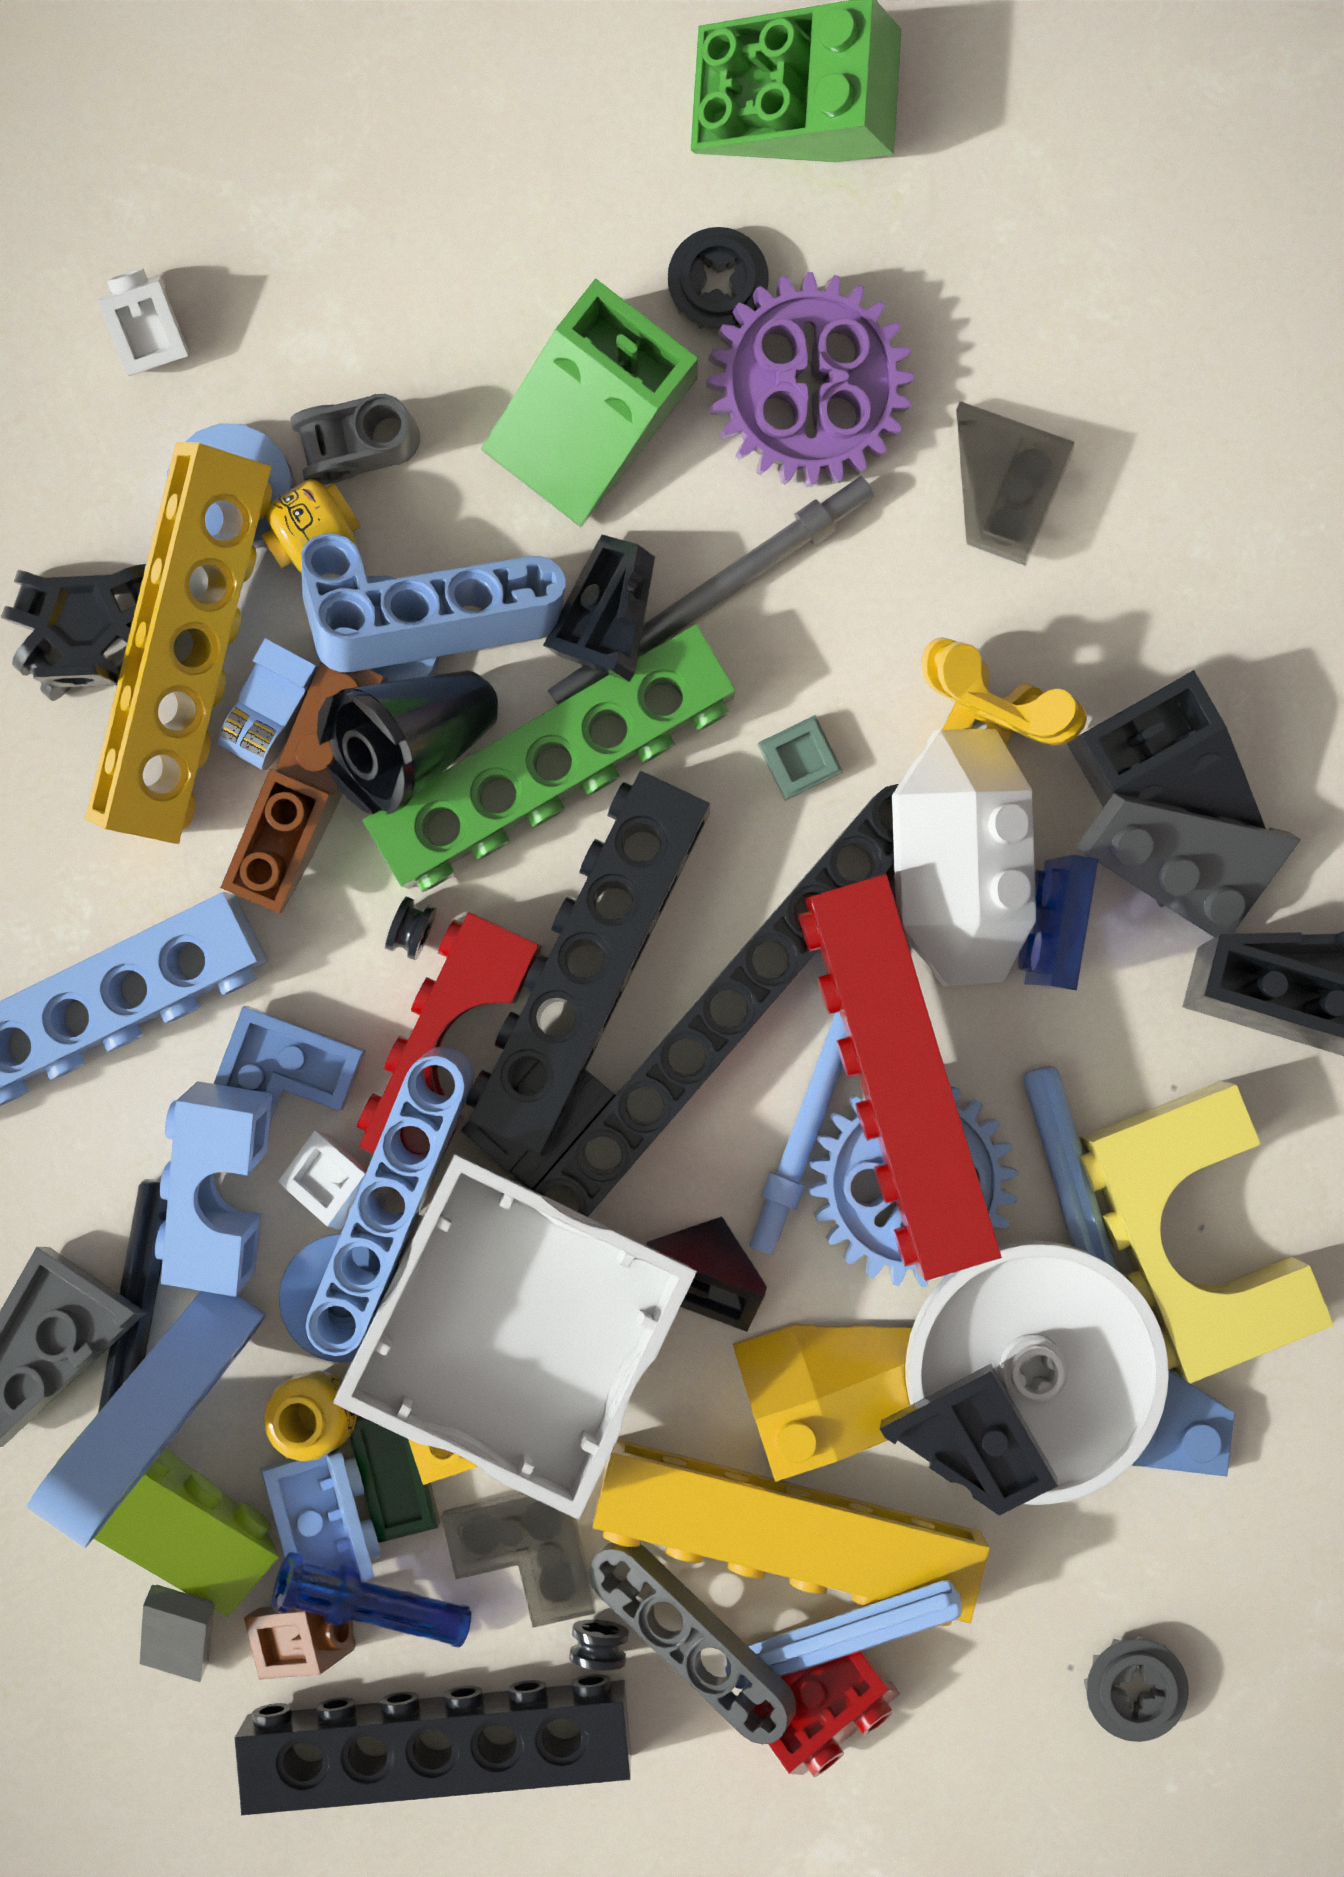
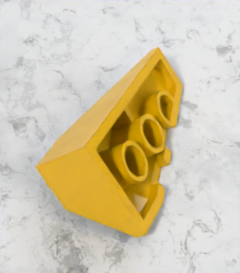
[733,1324,913,1482]

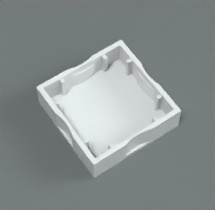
[333,1153,697,1520]

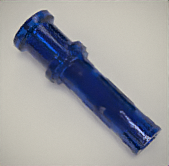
[272,1552,472,1648]

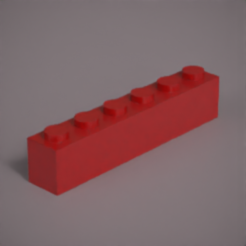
[799,874,1002,1281]

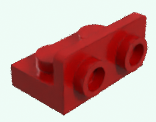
[754,1650,900,1777]

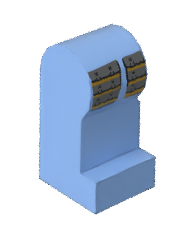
[217,638,318,771]

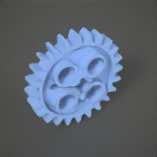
[808,1085,1018,1287]

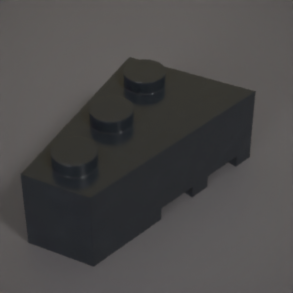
[1182,931,1344,1056]

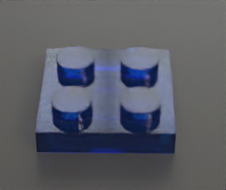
[1018,854,1099,991]

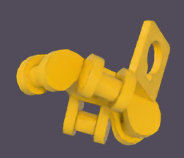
[921,637,1087,746]

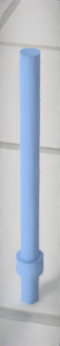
[749,892,896,1255]

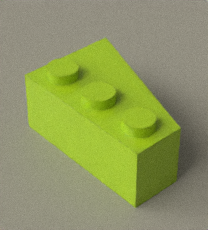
[57,1403,279,1617]

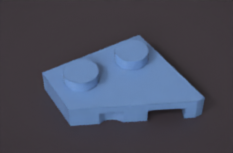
[1132,1369,1235,1477]

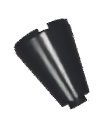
[317,670,498,815]

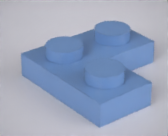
[213,1006,366,1127]

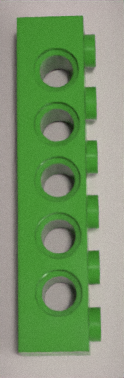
[362,624,736,892]

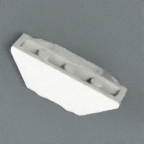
[892,729,1036,986]

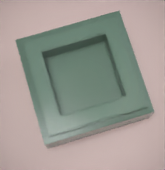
[758,715,843,801]

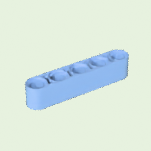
[305,1046,474,1356]
[26,1291,266,1548]

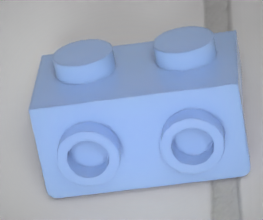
[260,1448,381,1597]

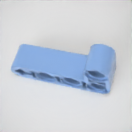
[301,533,566,672]

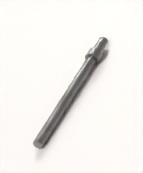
[548,476,875,705]

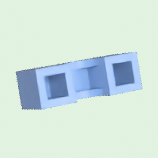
[155,1081,272,1297]

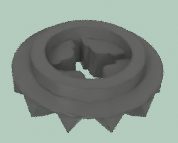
[1084,1634,1189,1742]

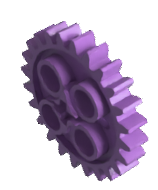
[706,272,914,487]

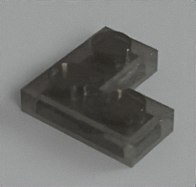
[441,1492,596,1628]

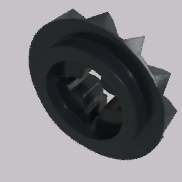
[668,227,769,329]

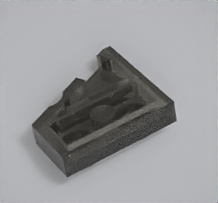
[956,401,1075,566]

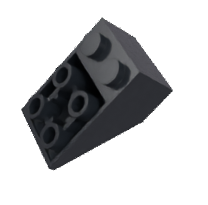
[1067,670,1266,907]

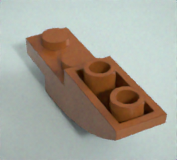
[220,661,388,914]

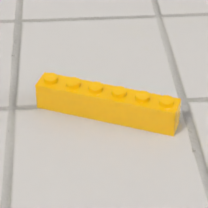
[593,1439,990,1626]

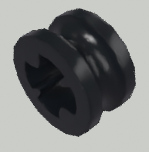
[385,896,437,960]
[569,1619,629,1671]

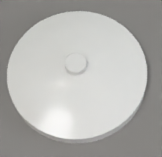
[905,1240,1169,1505]

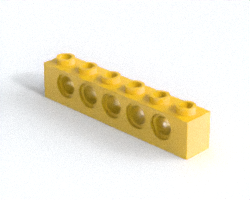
[85,442,272,844]

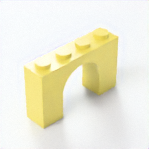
[1079,1081,1334,1384]

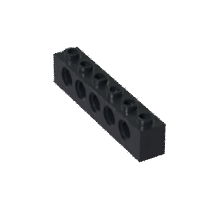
[466,770,710,1156]
[234,1674,632,1816]

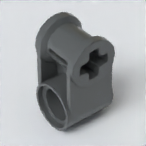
[290,394,420,485]

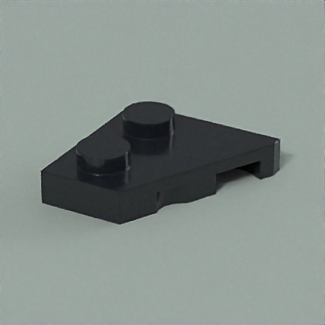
[543,534,655,682]
[880,1364,1058,1516]

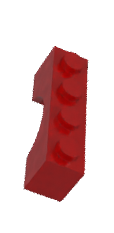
[356,912,542,1173]

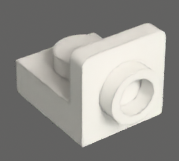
[97,268,189,376]
[278,1130,393,1230]

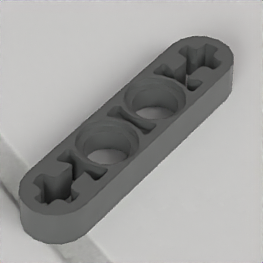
[589,1542,797,1745]

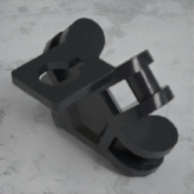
[1,564,146,701]

